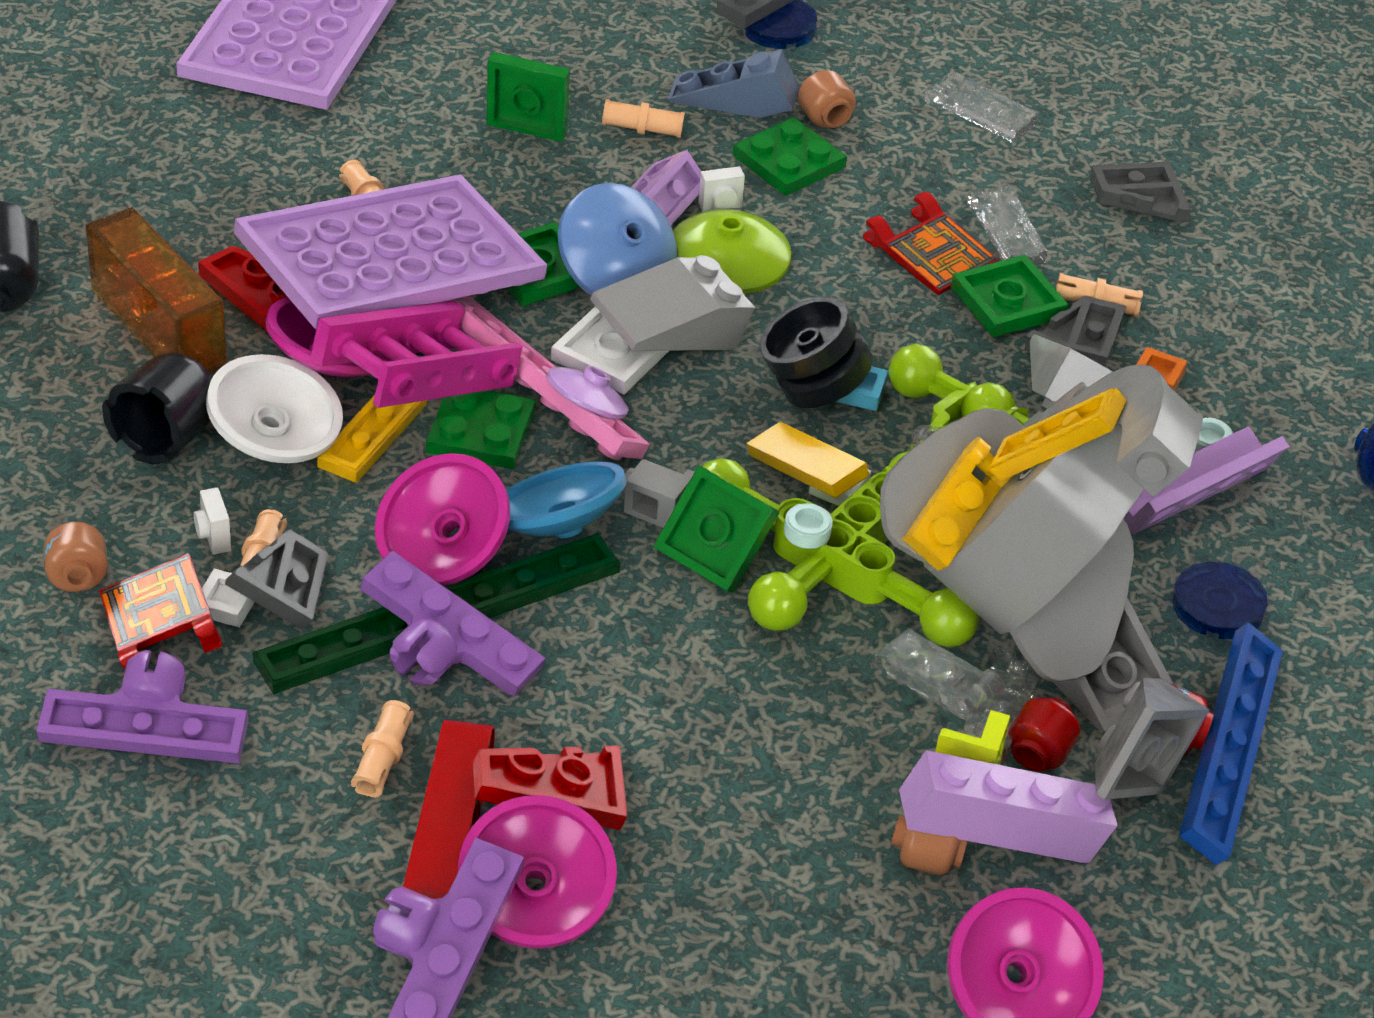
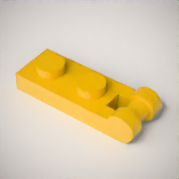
[902,436,1012,571]

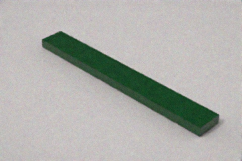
[253,533,620,694]

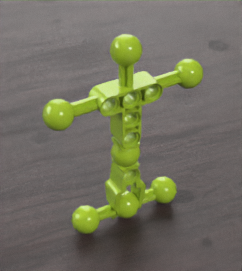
[702,343,1030,648]

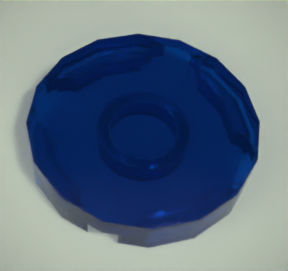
[742,0,818,49]
[1173,561,1268,639]

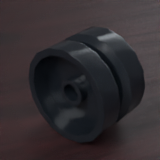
[759,297,873,408]

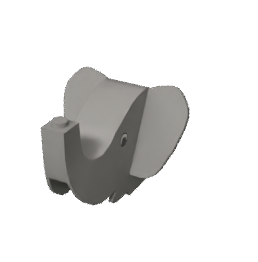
[880,364,1203,682]

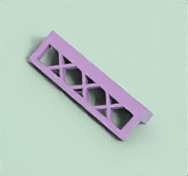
[626,150,701,239]
[1123,426,1290,534]

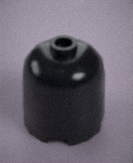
[0,201,39,312]
[102,352,213,465]

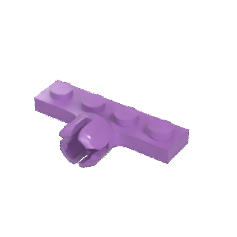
[360,551,546,697]
[36,650,249,764]
[373,837,524,1018]

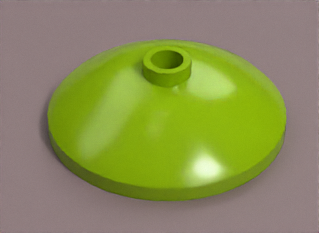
[673,209,791,294]

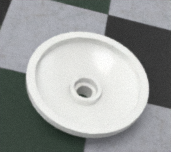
[206,354,343,463]

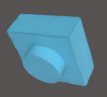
[836,366,888,411]

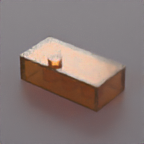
[85,207,227,374]

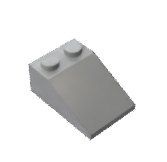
[590,255,755,351]
[1029,334,1113,409]
[1053,598,1173,733]
[1094,678,1209,800]

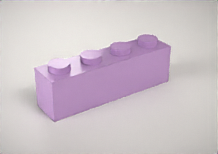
[899,750,1118,863]

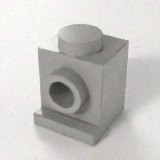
[622,459,694,528]

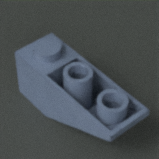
[668,49,800,118]

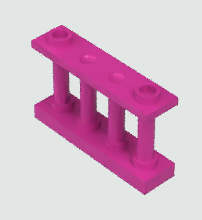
[310,301,523,408]

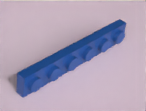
[1179,622,1283,865]

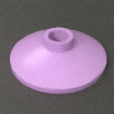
[546,365,629,419]

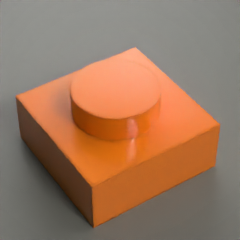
[1136,347,1187,391]

